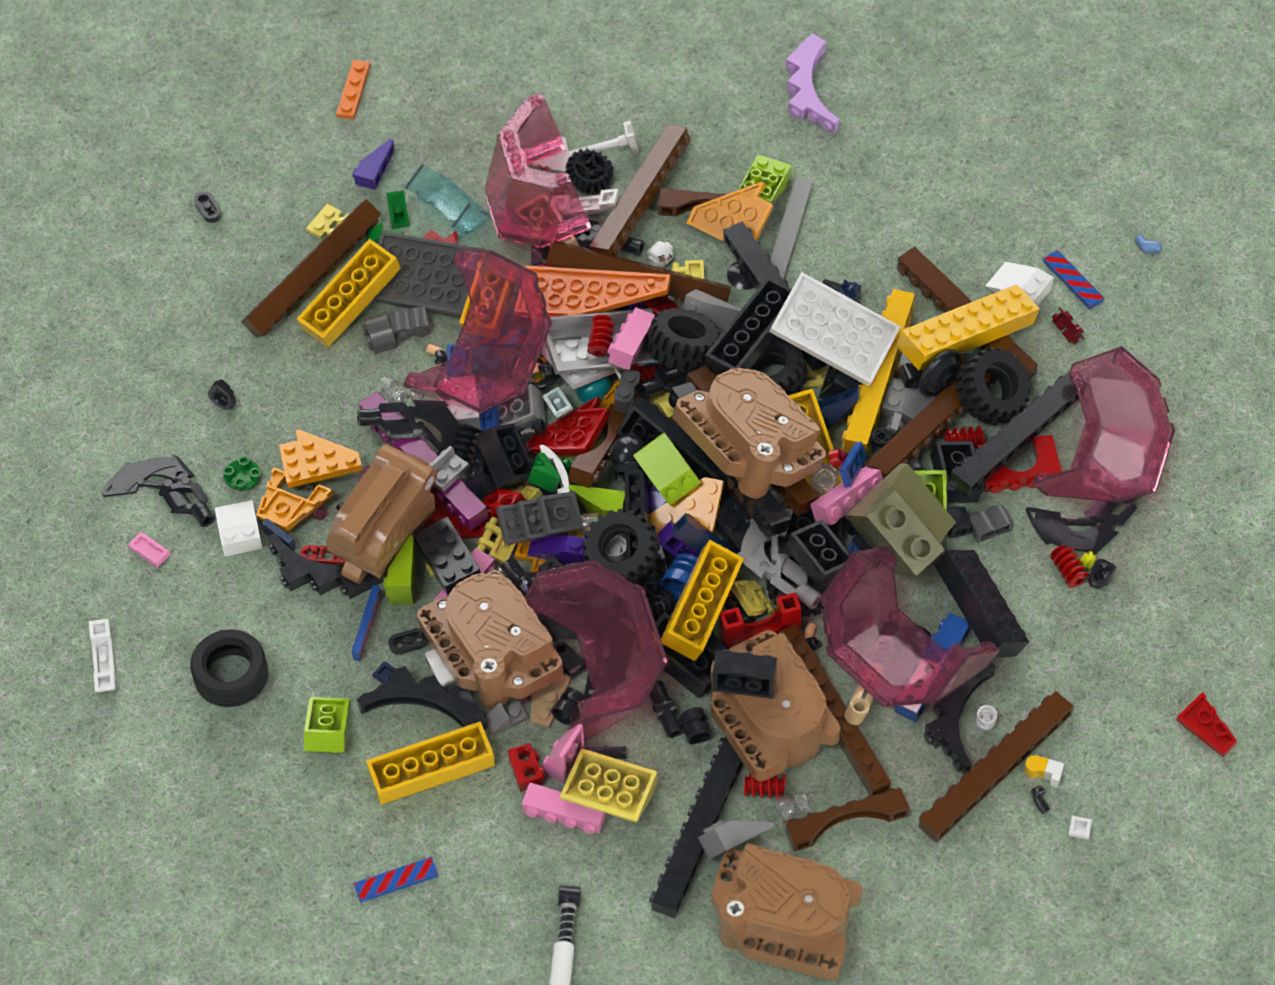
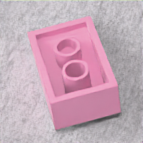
[542,724,585,784]

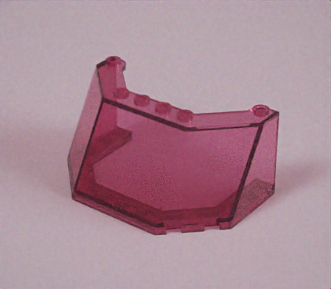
[484,92,591,248]
[403,248,552,413]
[1032,346,1175,502]
[821,547,1000,707]
[525,560,668,741]

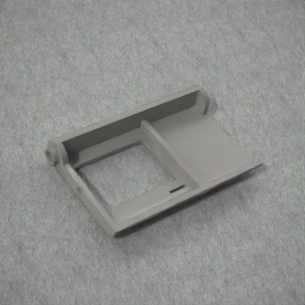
[537,308,660,374]

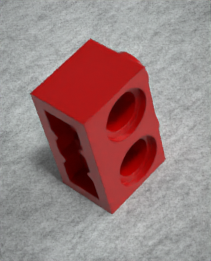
[482,488,526,519]
[508,743,546,792]

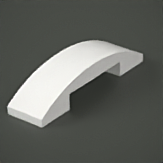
[551,189,619,215]
[540,445,569,494]
[89,619,115,693]

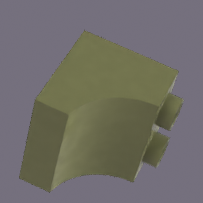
[844,464,956,576]

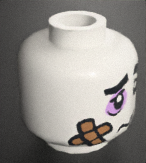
[647,241,674,268]

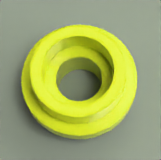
[1080,551,1096,570]

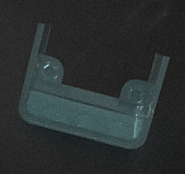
[405,164,492,235]

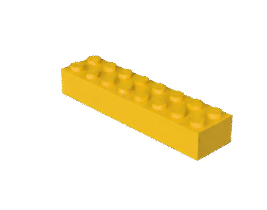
[897,284,1040,371]

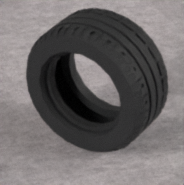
[190,629,268,707]

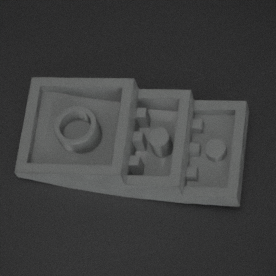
[496,491,583,546]

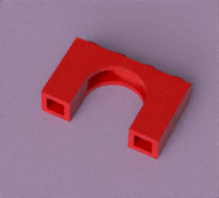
[977,435,1062,493]
[719,592,801,650]

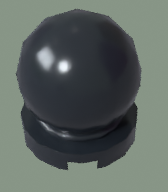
[610,434,646,482]

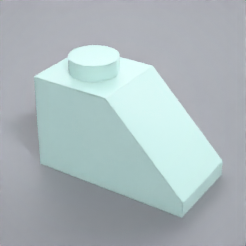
[543,386,573,420]

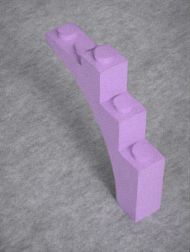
[786,33,840,133]

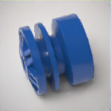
[660,553,698,603]

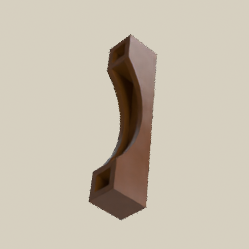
[658,188,766,226]
[568,404,627,488]
[785,787,909,852]

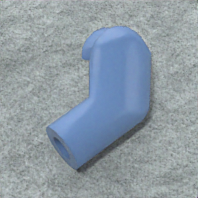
[1135,235,1162,253]

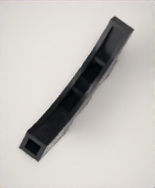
[268,533,384,599]
[924,652,996,774]
[357,666,488,730]

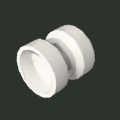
[976,705,997,731]

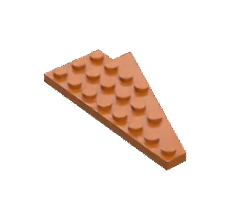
[515,265,671,331]

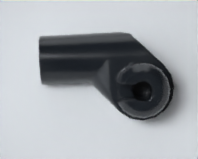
[1031,785,1050,814]

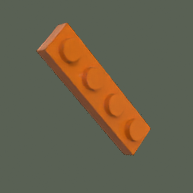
[336,60,370,119]

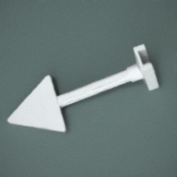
[533,121,640,173]

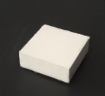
[1068,816,1092,840]

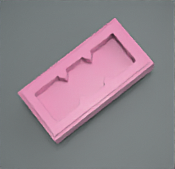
[128,532,171,568]

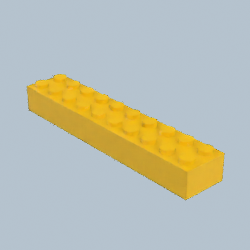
[841,289,915,464]

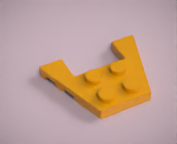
[256,467,334,531]

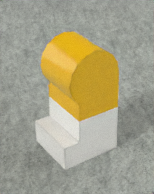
[1024,755,1064,788]

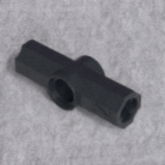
[646,680,683,738]

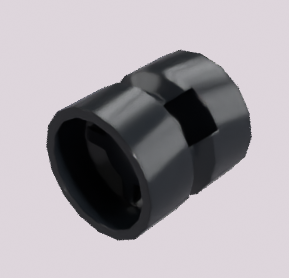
[551,687,587,725]
[680,707,712,745]

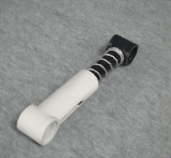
[550,885,581,985]

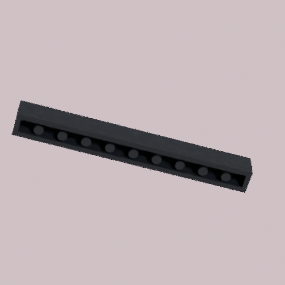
[723,221,829,372]
[949,371,1087,498]
[668,382,790,538]
[649,736,744,919]

